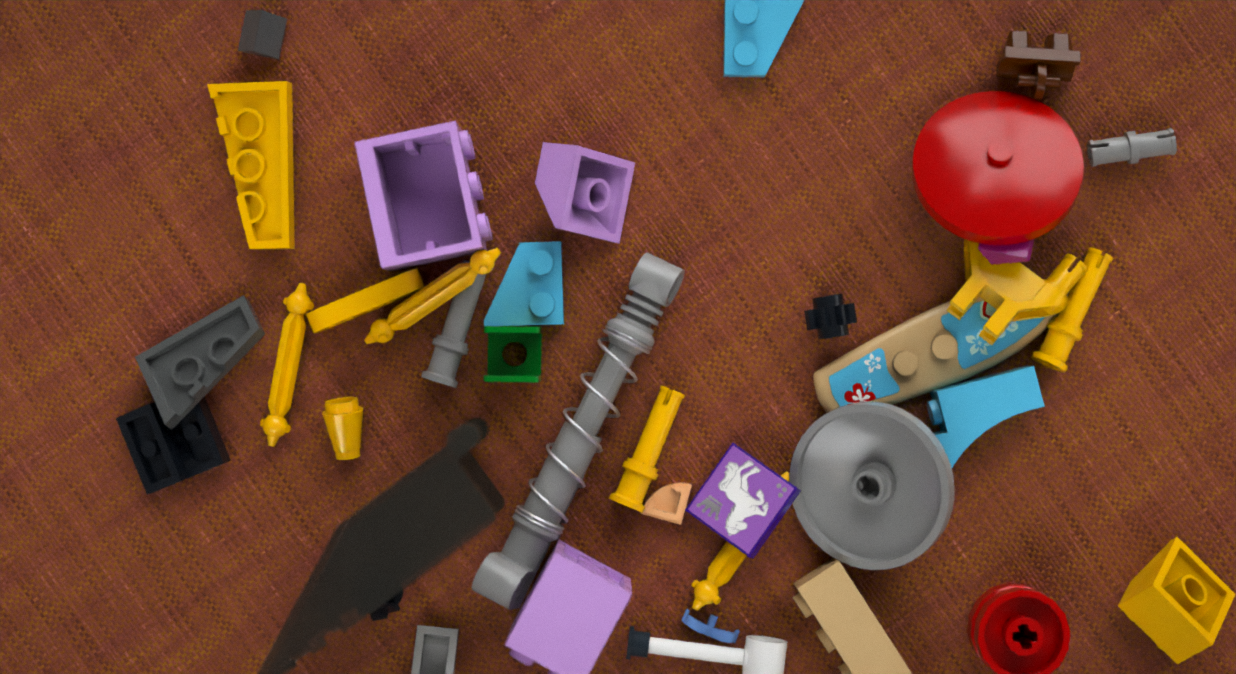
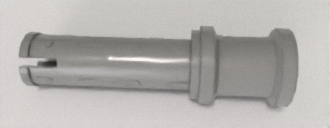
[421,260,486,388]

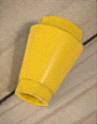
[322,397,363,460]

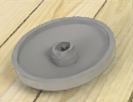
[789,401,955,570]

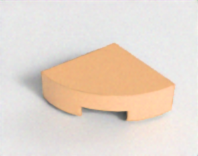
[641,482,692,525]

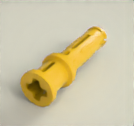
[1031,247,1113,373]
[609,385,685,513]

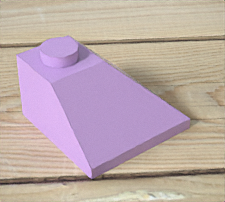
[535,142,635,243]

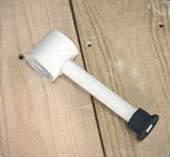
[626,626,788,674]

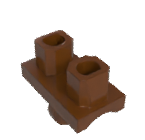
[996,31,1081,99]

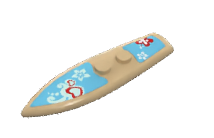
[813,290,1071,413]

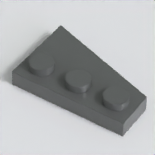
[135,295,265,430]

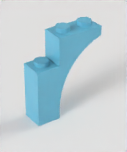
[927,365,1045,468]

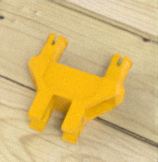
[946,239,1087,345]

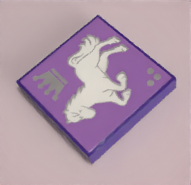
[685,443,801,559]

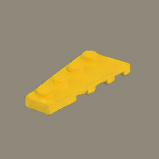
[207,81,295,250]

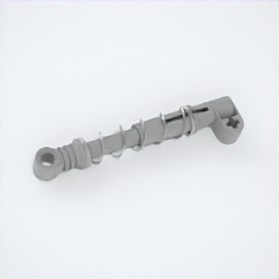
[472,252,685,610]

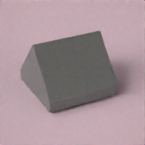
[238,10,288,60]

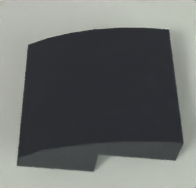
[116,397,231,495]

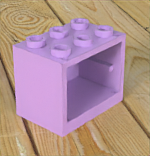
[355,121,493,271]
[505,539,632,674]

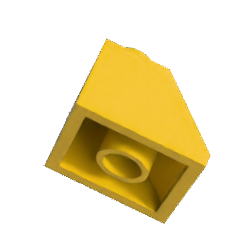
[1118,537,1236,664]

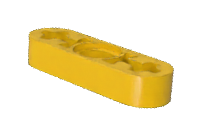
[306,268,425,334]

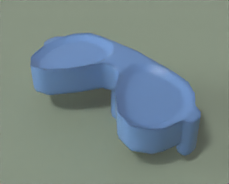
[681,609,740,643]

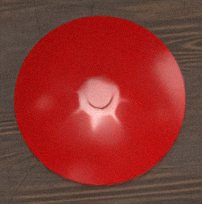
[912,91,1084,245]

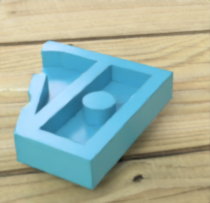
[723,0,804,78]
[484,241,564,326]

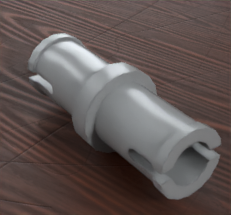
[1087,128,1177,167]

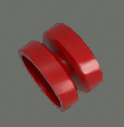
[967,583,1070,674]

